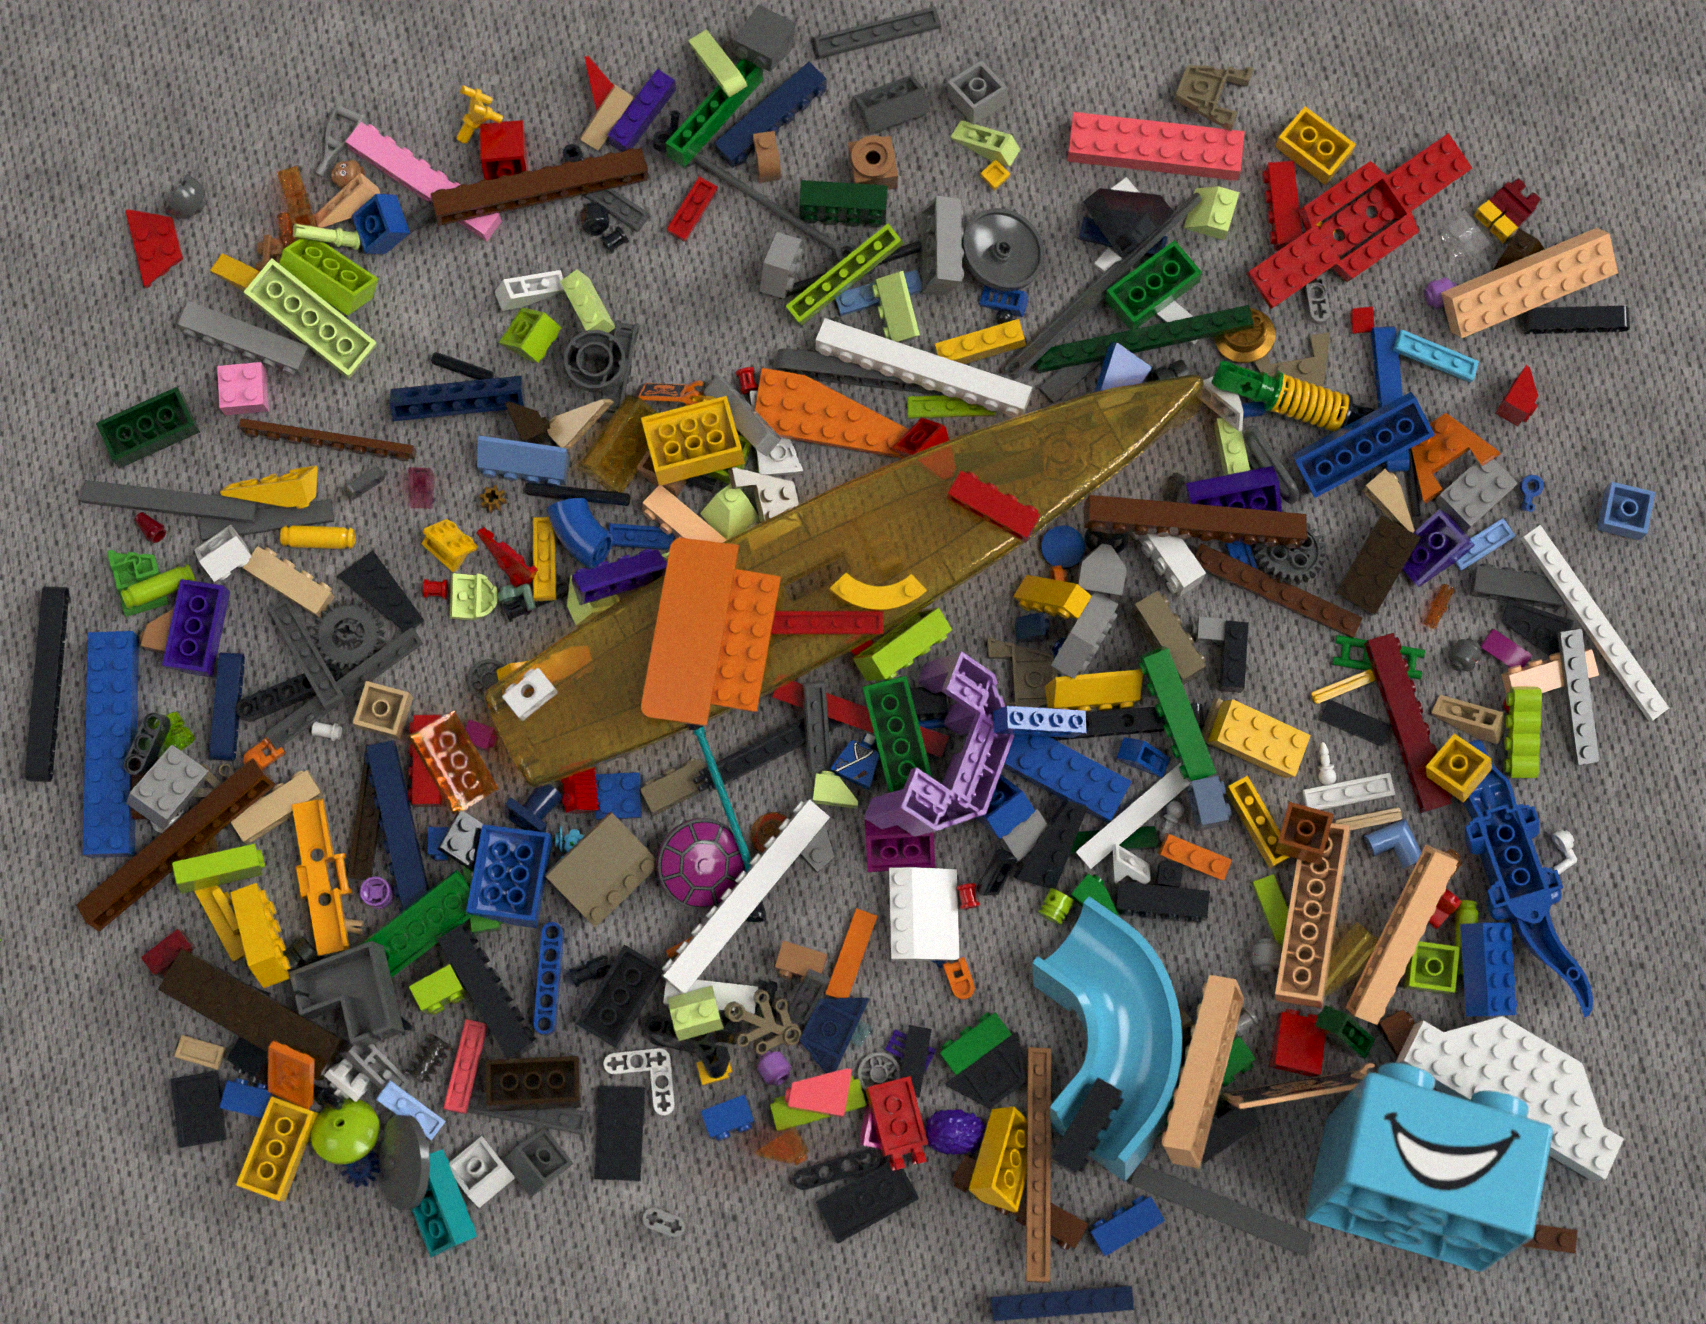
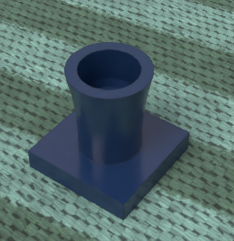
[505,780,563,833]

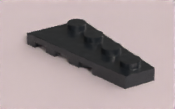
[337,551,425,632]

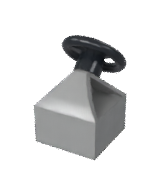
[1076,528,1129,595]

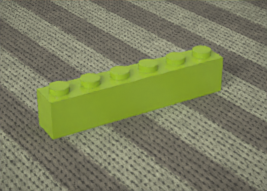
[786,223,904,325]

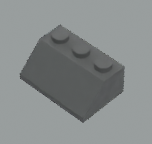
[853,75,930,133]

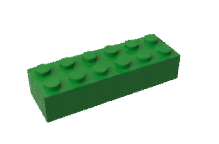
[863,675,933,793]

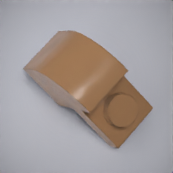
[753,131,781,183]

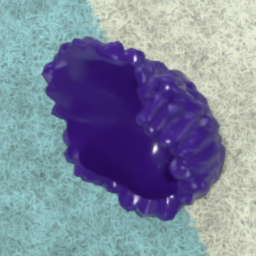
[925,1109,987,1155]

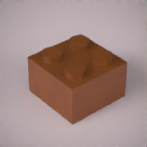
[1275,802,1334,865]

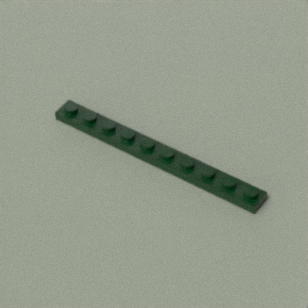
[1036,305,1254,373]

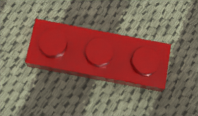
[666,176,718,242]

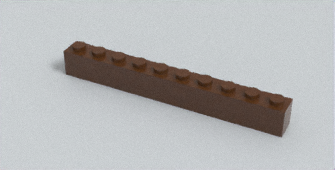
[430,148,648,226]
[1084,495,1307,549]
[76,758,276,932]

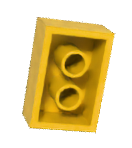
[1275,106,1356,185]

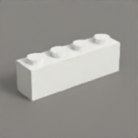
[663,980,758,1014]

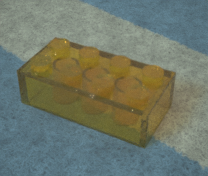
[579,395,657,493]

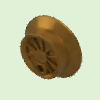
[1214,308,1276,363]

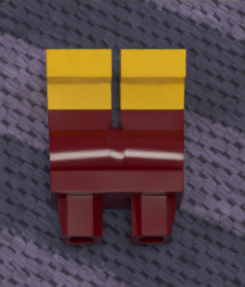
[1474,178,1541,244]

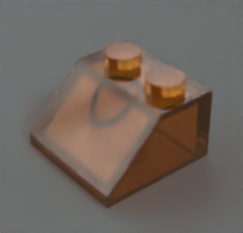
[755,1127,810,1166]

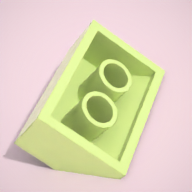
[872,271,920,342]

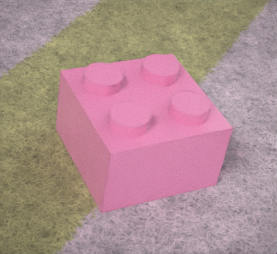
[217,362,269,415]

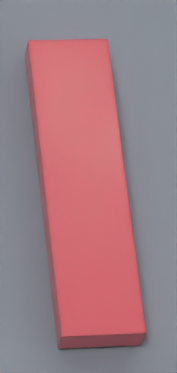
[443,1019,488,1115]

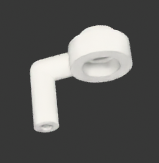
[1551,829,1577,874]

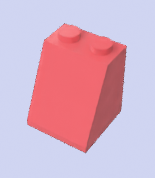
[785,1068,852,1118]

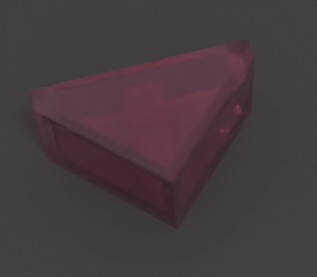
[408,467,435,509]

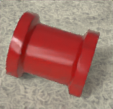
[735,367,759,395]
[423,579,448,599]
[956,883,980,910]

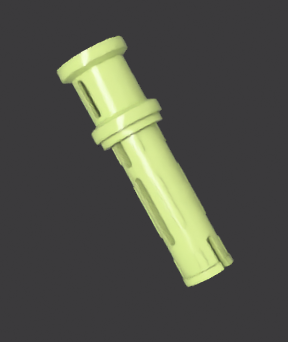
[293,223,361,250]

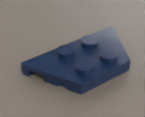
[799,997,870,1074]

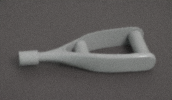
[315,104,366,177]

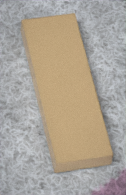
[580,85,633,151]

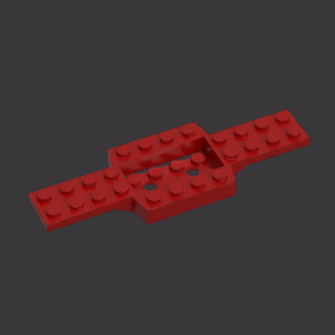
[1246,133,1472,309]

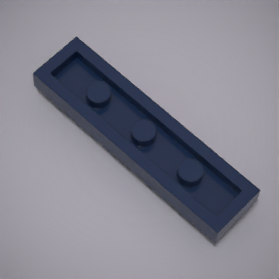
[1078,217,1168,257]

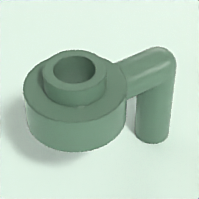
[497,584,536,611]

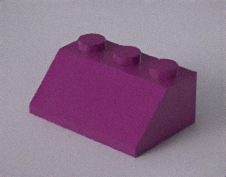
[864,820,935,872]

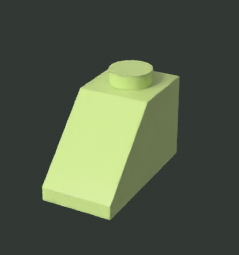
[813,771,858,809]

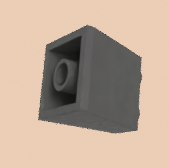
[733,4,796,72]

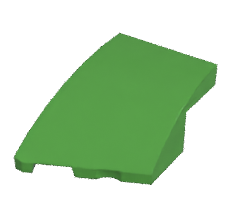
[107,550,169,617]

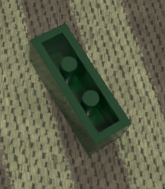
[1315,1005,1375,1059]

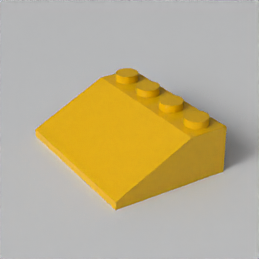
[641,396,745,486]

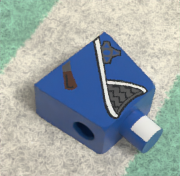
[831,733,880,790]

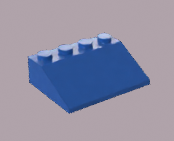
[466,824,552,928]

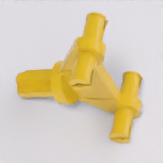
[457,85,503,144]

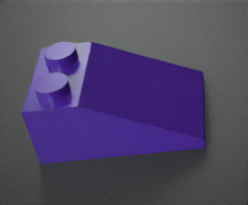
[1403,509,1475,587]

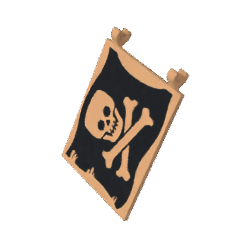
[1221,1063,1375,1109]

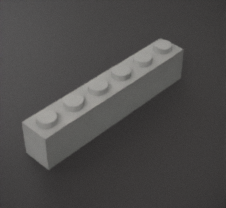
[178,301,312,376]

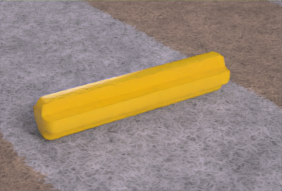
[1311,669,1375,704]

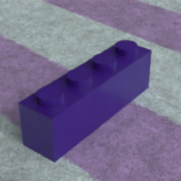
[608,69,676,152]

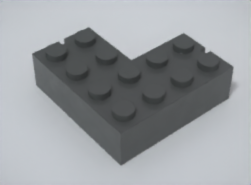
[290,941,404,1047]

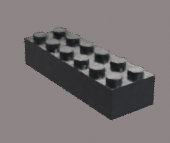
[437,925,536,1059]

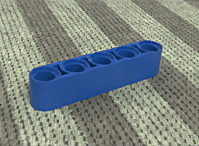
[534,922,564,1036]

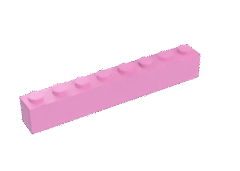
[345,122,502,242]

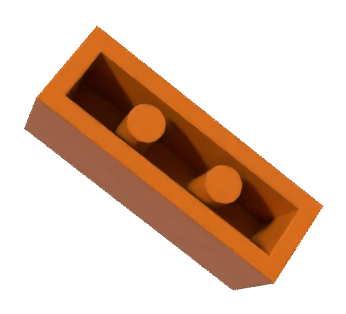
[1157,833,1232,881]

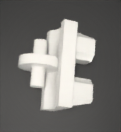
[324,1059,370,1102]

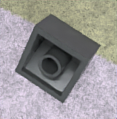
[503,1128,574,1197]

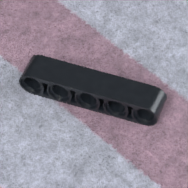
[1522,306,1630,334]
[236,663,343,722]

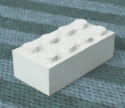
[1130,532,1206,597]

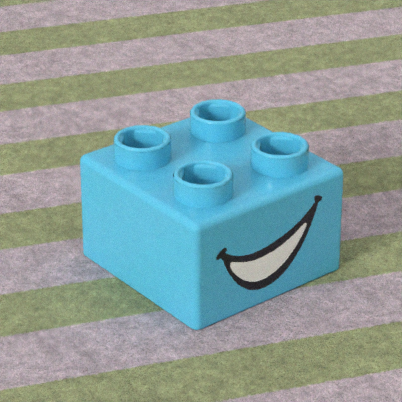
[1305,1063,1553,1272]

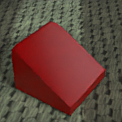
[1349,306,1374,334]

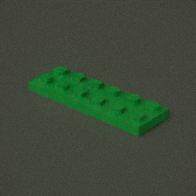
[356,869,473,978]

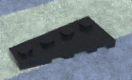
[1013,798,1088,889]

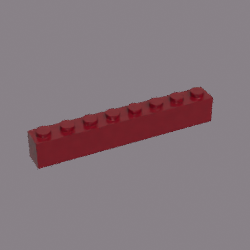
[1364,632,1452,813]

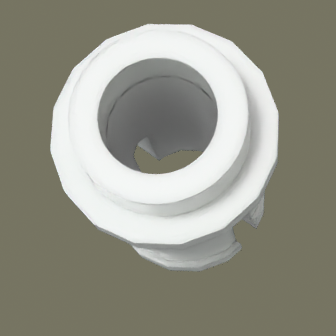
[312,722,342,741]

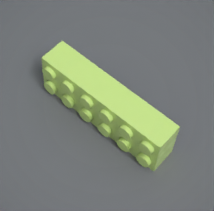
[244,258,377,379]

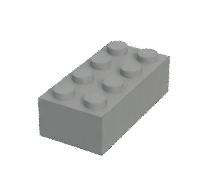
[921,196,964,295]
[1051,591,1118,679]

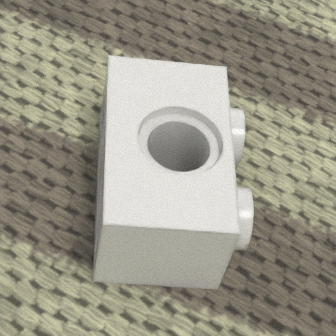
[502,668,559,721]

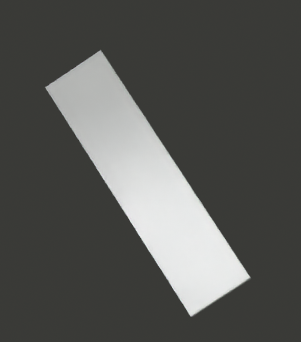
[1302,773,1395,810]

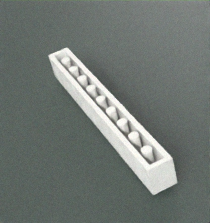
[815,318,1032,419]
[661,799,830,994]

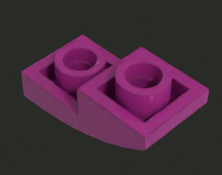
[1480,628,1532,668]

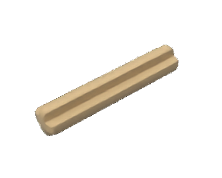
[1335,807,1402,830]

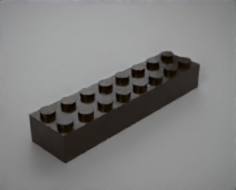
[158,949,346,1081]

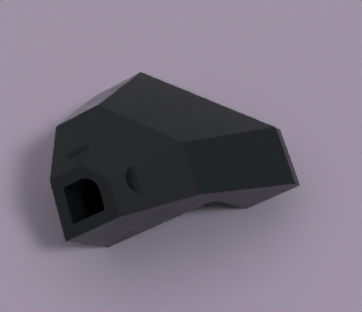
[1083,188,1174,258]

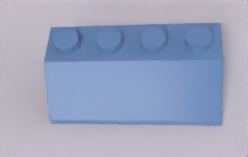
[477,436,570,486]

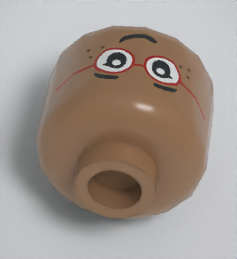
[331,160,365,189]

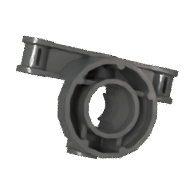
[563,320,639,425]

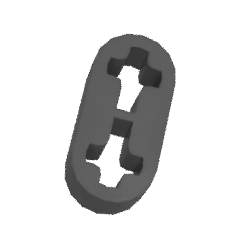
[344,467,385,500]

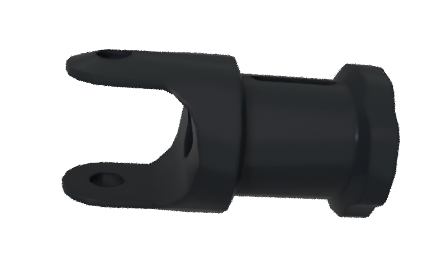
[569,955,611,988]

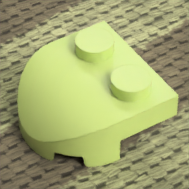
[450,573,498,620]

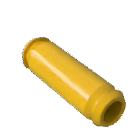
[280,525,355,549]

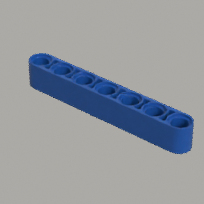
[1371,326,1409,472]

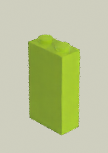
[172,844,266,894]

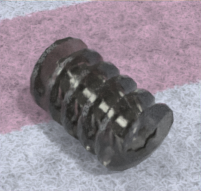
[404,1032,453,1084]

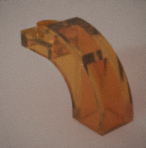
[276,165,317,227]

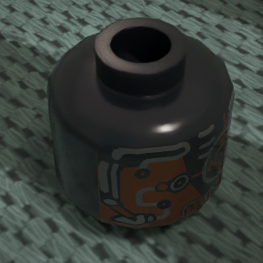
[580,202,609,236]

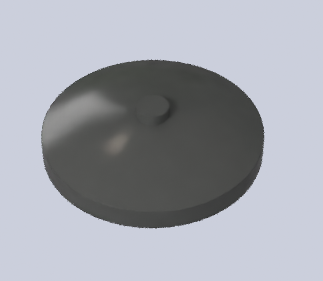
[961,208,1045,291]
[379,1114,430,1210]

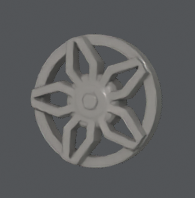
[858,1052,901,1091]

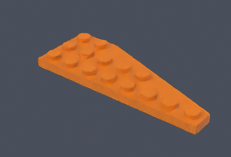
[755,368,909,459]

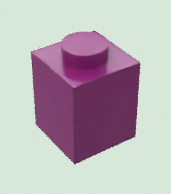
[461,719,498,753]

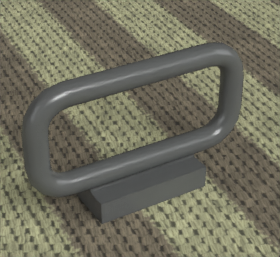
[1244,425,1299,504]

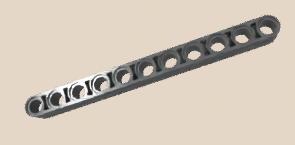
[775,348,1013,395]

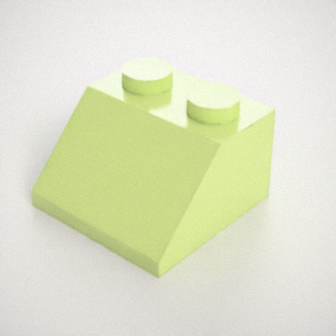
[1184,186,1240,240]
[668,986,724,1041]

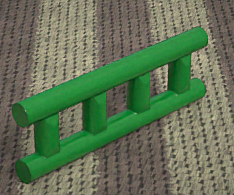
[1332,635,1425,680]

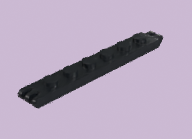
[693,717,845,792]

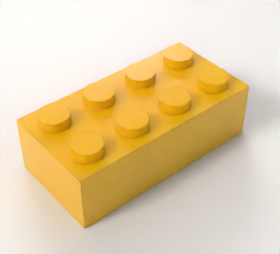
[1207,699,1311,778]
[230,883,291,989]
[236,1096,319,1202]

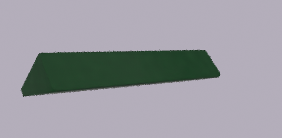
[1069,826,1158,855]

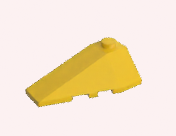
[220,465,318,509]

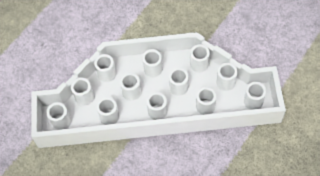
[1395,1016,1624,1182]

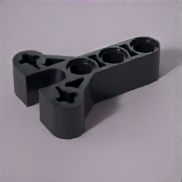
[645,1010,741,1079]

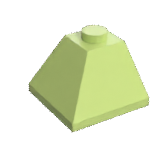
[700,483,760,544]
[567,575,623,625]

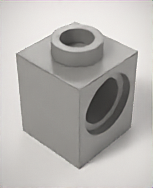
[1192,616,1226,645]

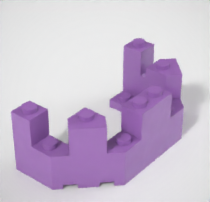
[864,651,1014,836]

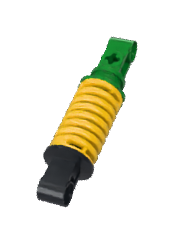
[1211,361,1375,432]

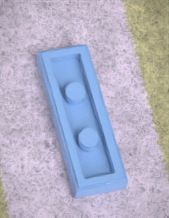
[1455,518,1516,571]
[376,1080,446,1140]

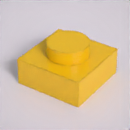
[980,159,1011,191]

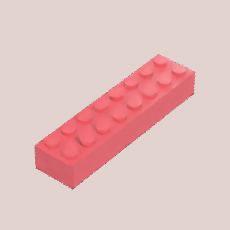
[1067,112,1245,181]

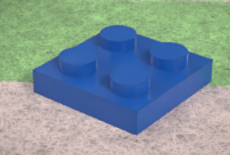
[595,772,642,820]

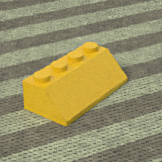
[1045,669,1143,712]
[969,1106,1027,1212]

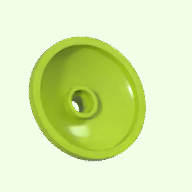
[311,1098,380,1164]

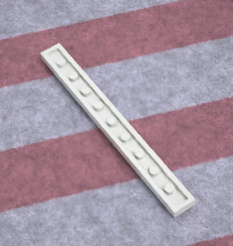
[1520,525,1669,722]

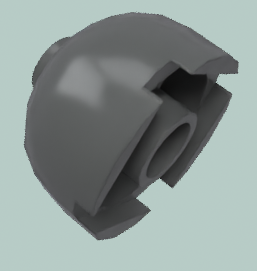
[165,174,206,218]

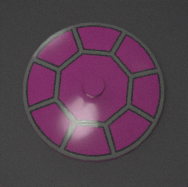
[656,818,746,910]

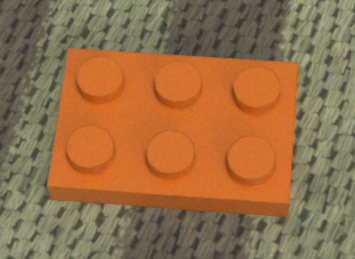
[268,1041,315,1110]

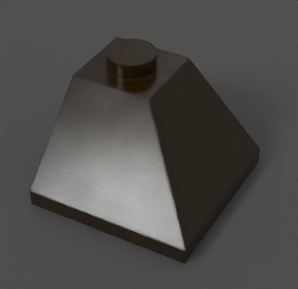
[1492,228,1545,271]
[505,401,550,444]

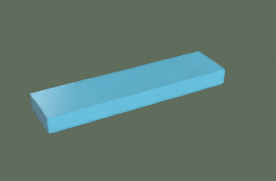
[1393,329,1479,383]

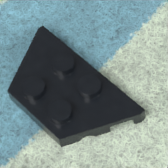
[945,1031,1027,1109]

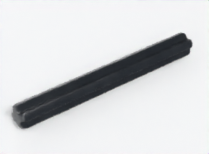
[525,482,631,506]

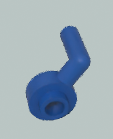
[1520,475,1544,512]

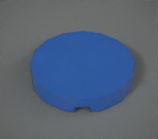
[1041,525,1085,569]

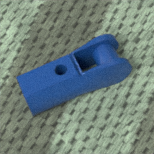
[1241,401,1266,419]

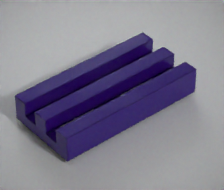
[885,1029,936,1071]

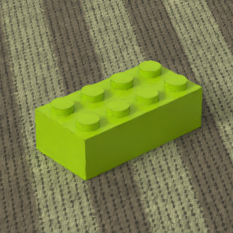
[279,238,379,316]
[853,607,952,682]

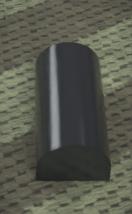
[977,849,1017,896]

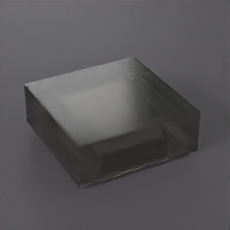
[412,952,442,977]

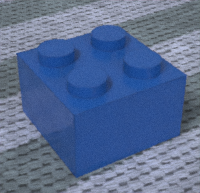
[352,194,410,254]
[701,1094,755,1142]

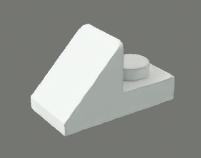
[1113,843,1151,884]

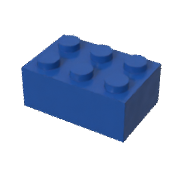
[975,774,1035,839]

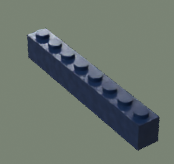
[364,740,429,913]

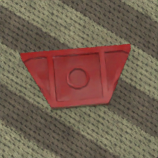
[125,209,183,288]

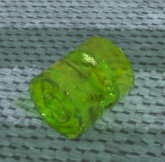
[154,712,196,751]

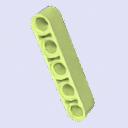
[688,29,747,97]

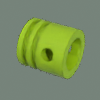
[1037,888,1074,925]

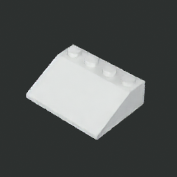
[889,867,959,962]

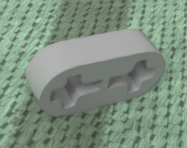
[643,1208,686,1237]

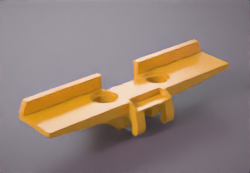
[292,798,353,956]

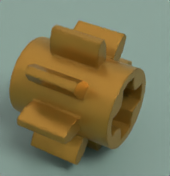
[479,485,507,514]

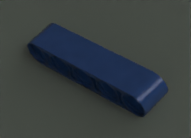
[210,652,245,761]

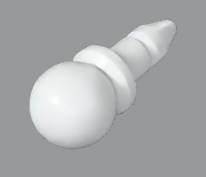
[1318,742,1337,785]

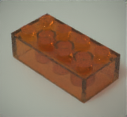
[408,710,499,814]

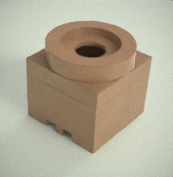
[848,135,898,190]

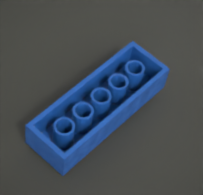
[1291,392,1435,498]
[1003,735,1132,824]

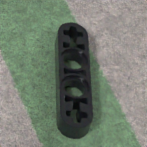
[793,1149,881,1190]

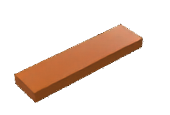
[825,908,878,998]

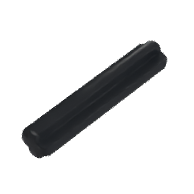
[431,352,494,380]

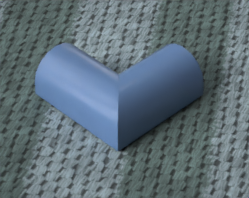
[1363,819,1421,869]

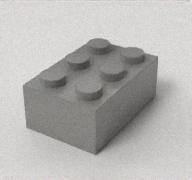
[1435,459,1518,533]
[126,745,209,830]

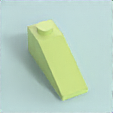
[950,120,1021,167]

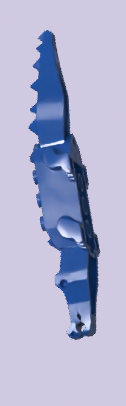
[1462,740,1593,1017]

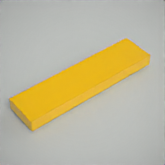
[533,517,557,601]

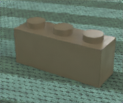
[640,758,705,816]

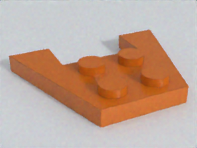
[1411,413,1501,503]

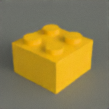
[1426,733,1492,803]

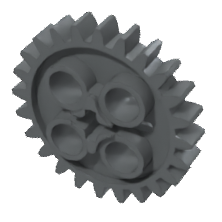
[1254,523,1326,585]

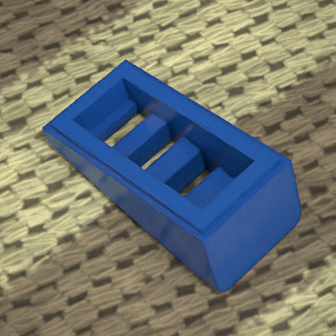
[979,285,1029,317]

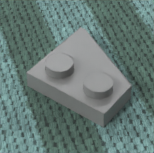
[800,824,834,873]

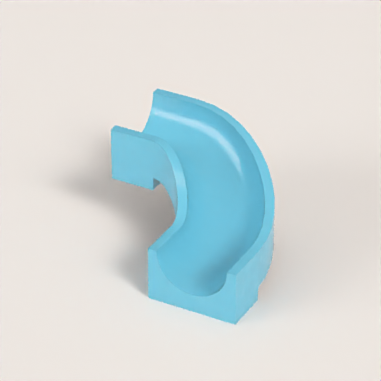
[1032,897,1182,1182]

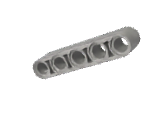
[703,374,781,456]

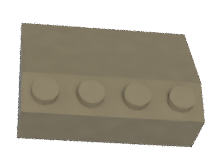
[545,811,657,927]

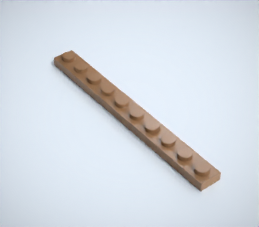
[1025,1047,1051,1283]

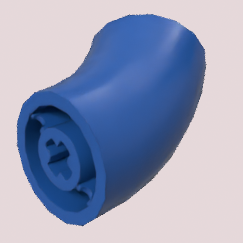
[546,498,613,569]

